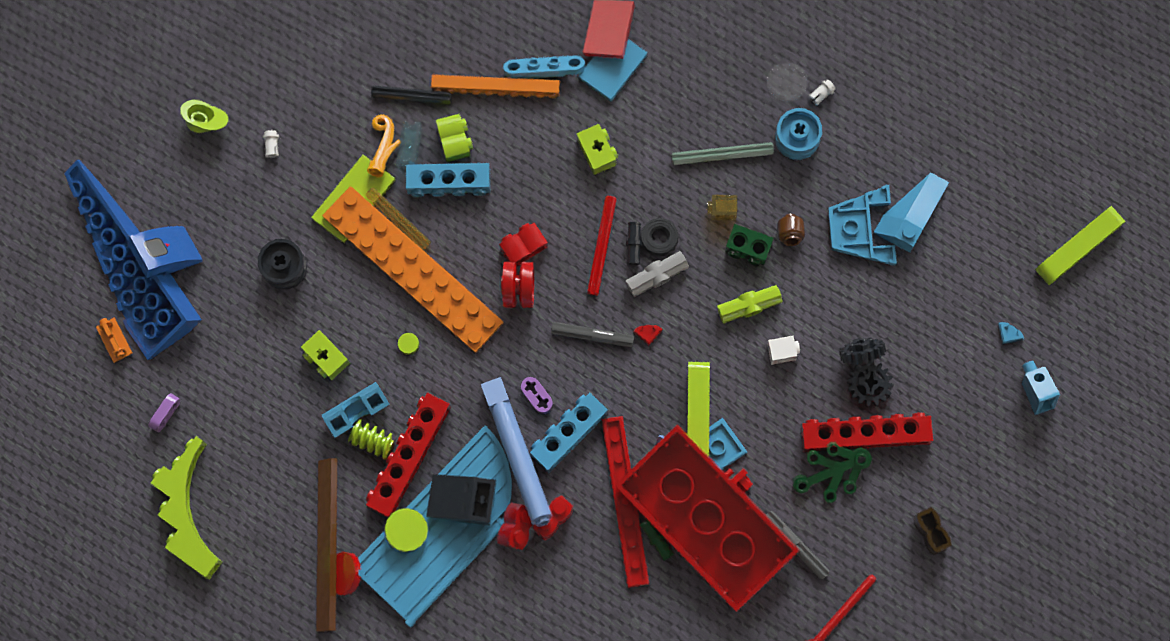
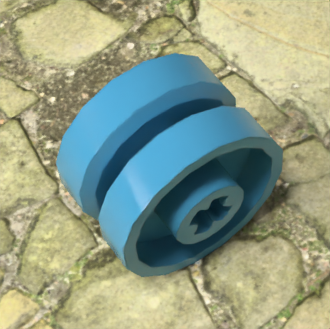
[775,108,822,160]

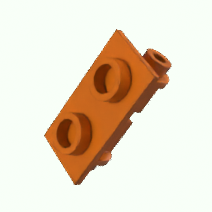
[96,317,133,363]

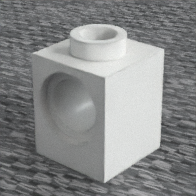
[767,336,800,365]

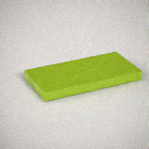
[311,155,396,243]

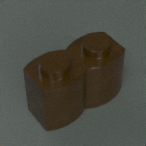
[914,507,951,555]

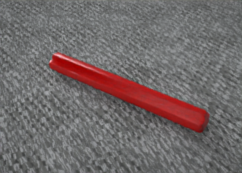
[587,196,616,296]

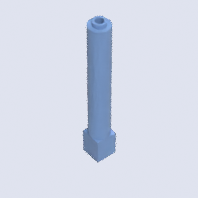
[481,377,552,526]

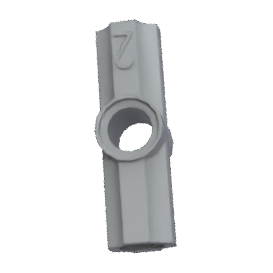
[625,251,689,297]

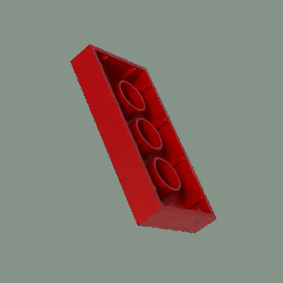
[615,425,799,612]

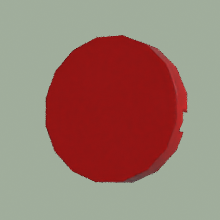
[336,552,361,595]

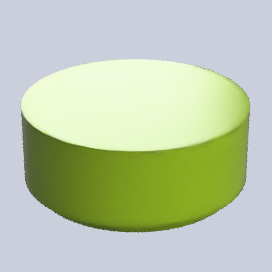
[398,333,419,355]

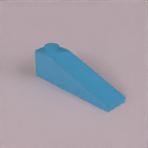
[874,173,949,252]

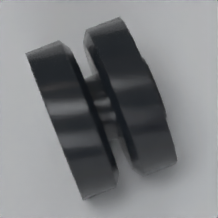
[258,239,307,290]

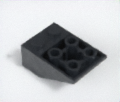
[426,474,497,526]

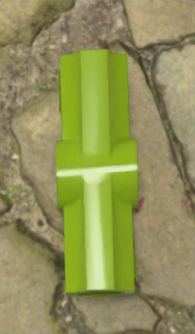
[717,285,783,323]

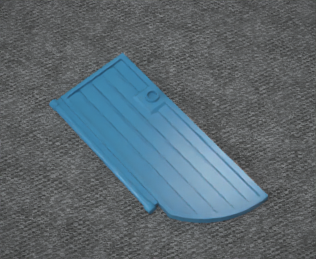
[358,425,512,627]

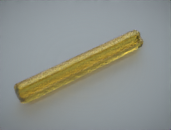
[366,188,431,250]

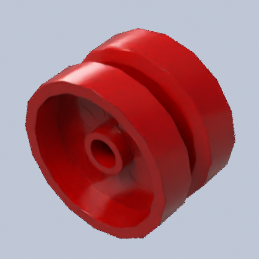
[501,262,534,308]

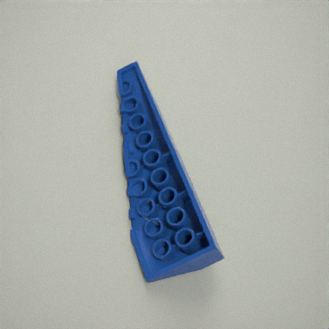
[64,160,202,360]

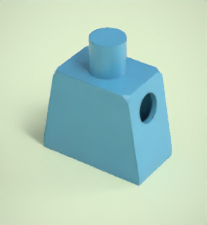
[1022,361,1060,415]

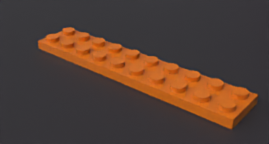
[322,186,504,353]

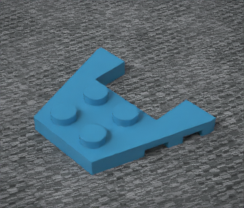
[828,185,897,265]

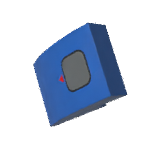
[128,226,203,278]

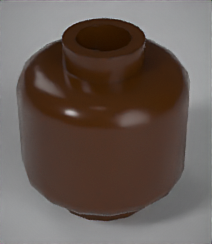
[777,214,805,246]

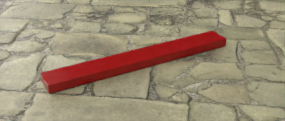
[602,416,649,588]

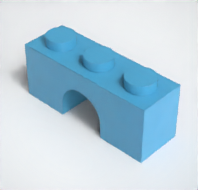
[322,382,389,437]

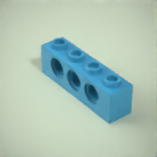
[406,163,490,197]
[530,393,608,473]

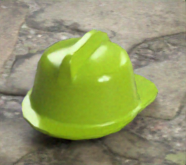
[180,100,228,133]

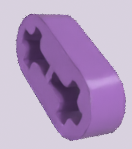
[521,377,553,414]
[149,393,181,432]

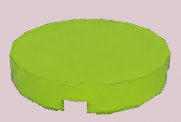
[384,508,428,552]

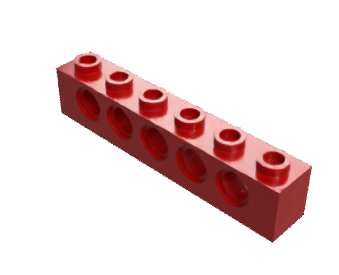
[366,392,451,518]
[801,413,933,452]

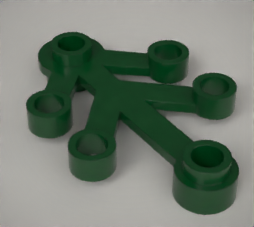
[792,442,872,503]

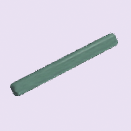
[672,142,774,165]

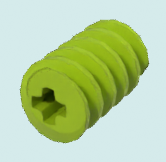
[348,419,396,460]

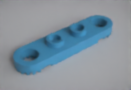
[503,56,585,79]

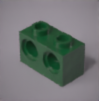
[725,224,774,266]

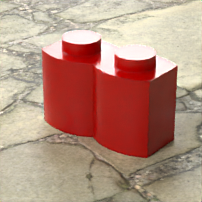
[499,223,548,266]
[532,496,573,540]
[497,503,533,550]

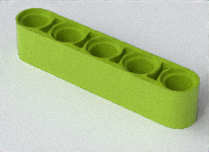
[1035,206,1126,285]
[687,362,710,456]

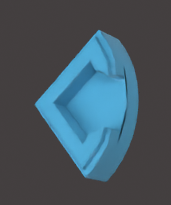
[998,322,1024,344]

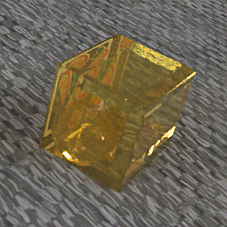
[707,195,737,221]

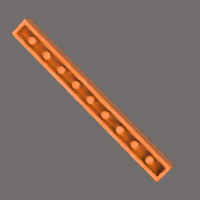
[431,75,560,98]

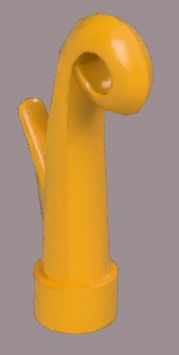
[367,115,401,177]

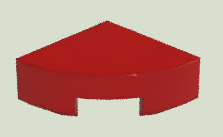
[633,325,663,345]

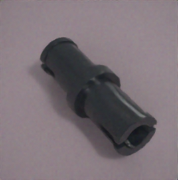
[626,222,642,265]

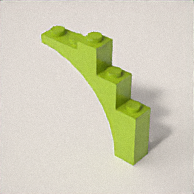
[151,436,222,579]

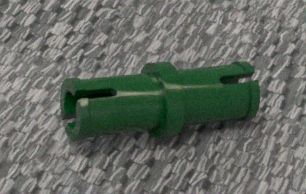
[640,519,675,561]

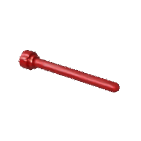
[809,575,876,641]

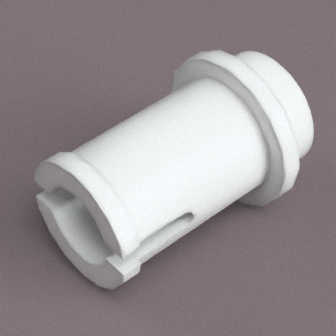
[809,80,836,105]
[263,130,279,158]

